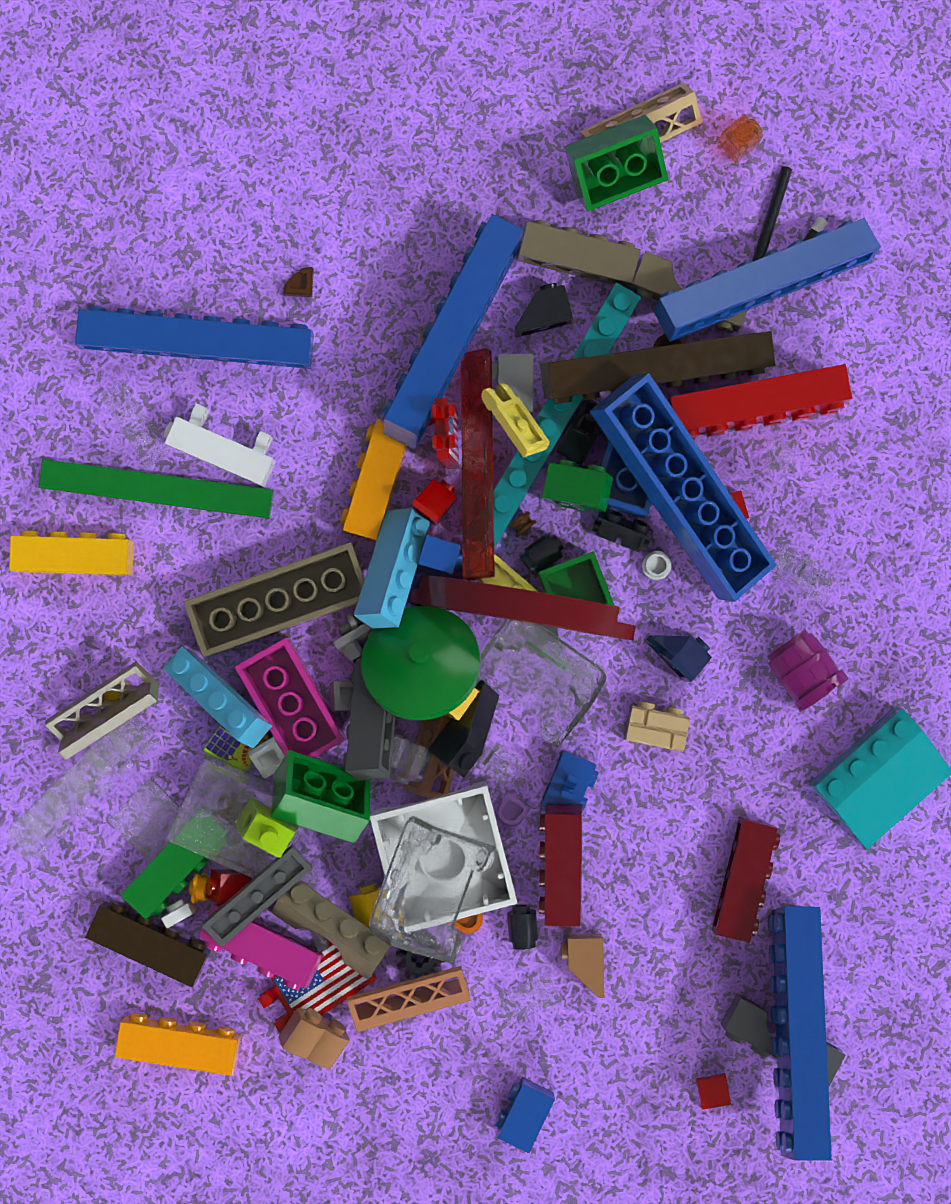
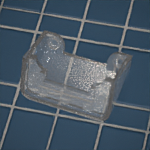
[474,619,607,749]
[369,816,496,964]

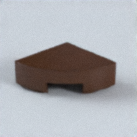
[283,267,314,297]

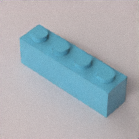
[354,508,430,629]
[163,646,273,748]

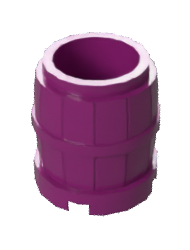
[767,630,849,712]

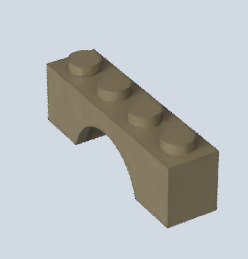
[630,251,747,333]
[271,880,392,980]

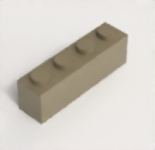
[518,220,641,289]

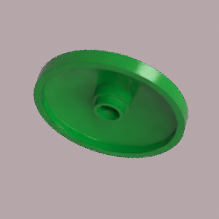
[361,606,481,720]

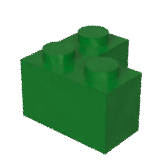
[542,460,613,512]

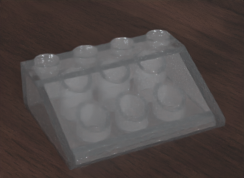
[166,752,304,878]

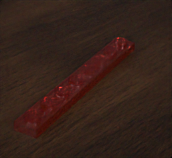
[461,348,495,581]

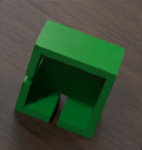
[537,551,615,606]

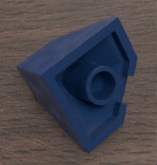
[643,635,712,682]

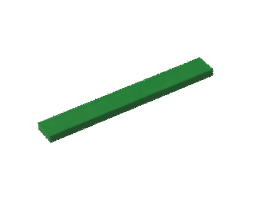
[38,459,274,519]

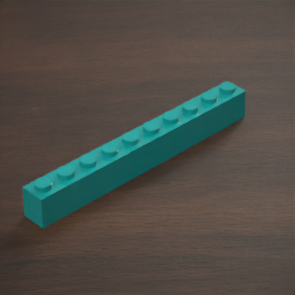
[468,283,641,552]

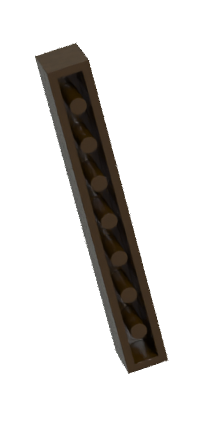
[540,331,775,404]

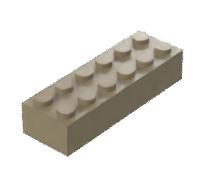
[183,542,365,657]

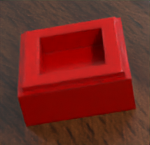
[696,1073,731,1110]

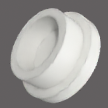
[642,551,671,580]

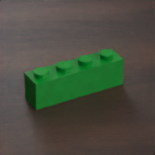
[120,806,231,920]

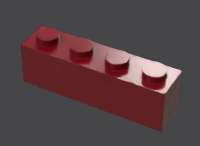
[539,803,583,927]
[711,817,780,943]

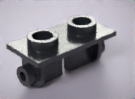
[592,509,654,552]

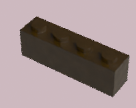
[85,900,211,987]

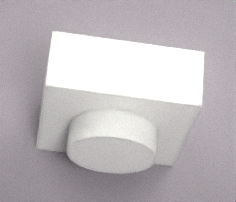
[248,737,285,779]
[161,899,197,928]

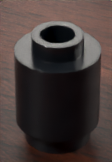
[519,534,564,575]
[507,904,538,950]

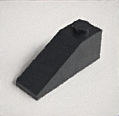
[427,679,500,778]

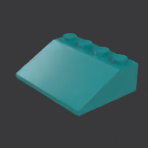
[808,707,951,850]

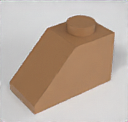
[561,934,605,998]

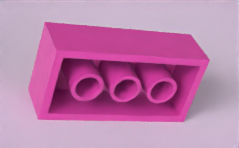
[235,638,347,758]

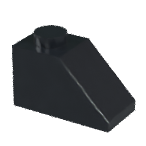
[514,283,573,338]
[556,399,601,465]

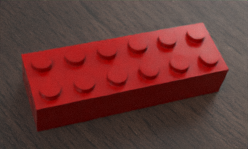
[668,364,853,440]

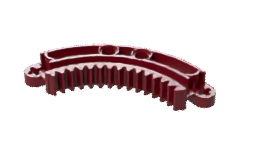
[407,575,636,641]

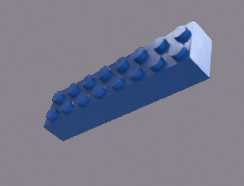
[381,214,524,449]
[590,373,777,602]
[768,906,832,1161]

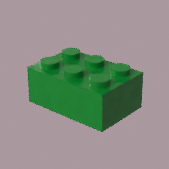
[564,114,669,212]
[271,750,371,843]

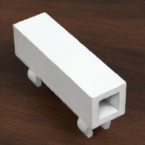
[164,403,276,488]

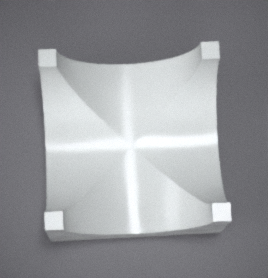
[370,780,518,934]

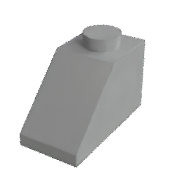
[492,354,534,415]

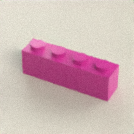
[198,904,324,991]

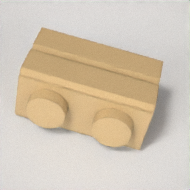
[624,701,690,752]

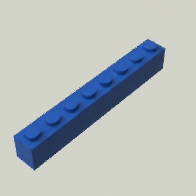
[654,218,881,342]
[75,306,314,369]

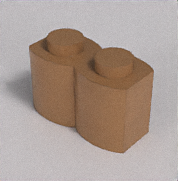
[278,1008,350,1069]

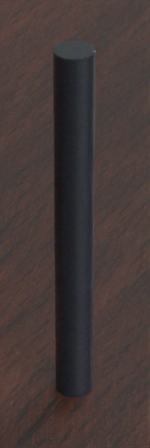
[752,166,792,261]

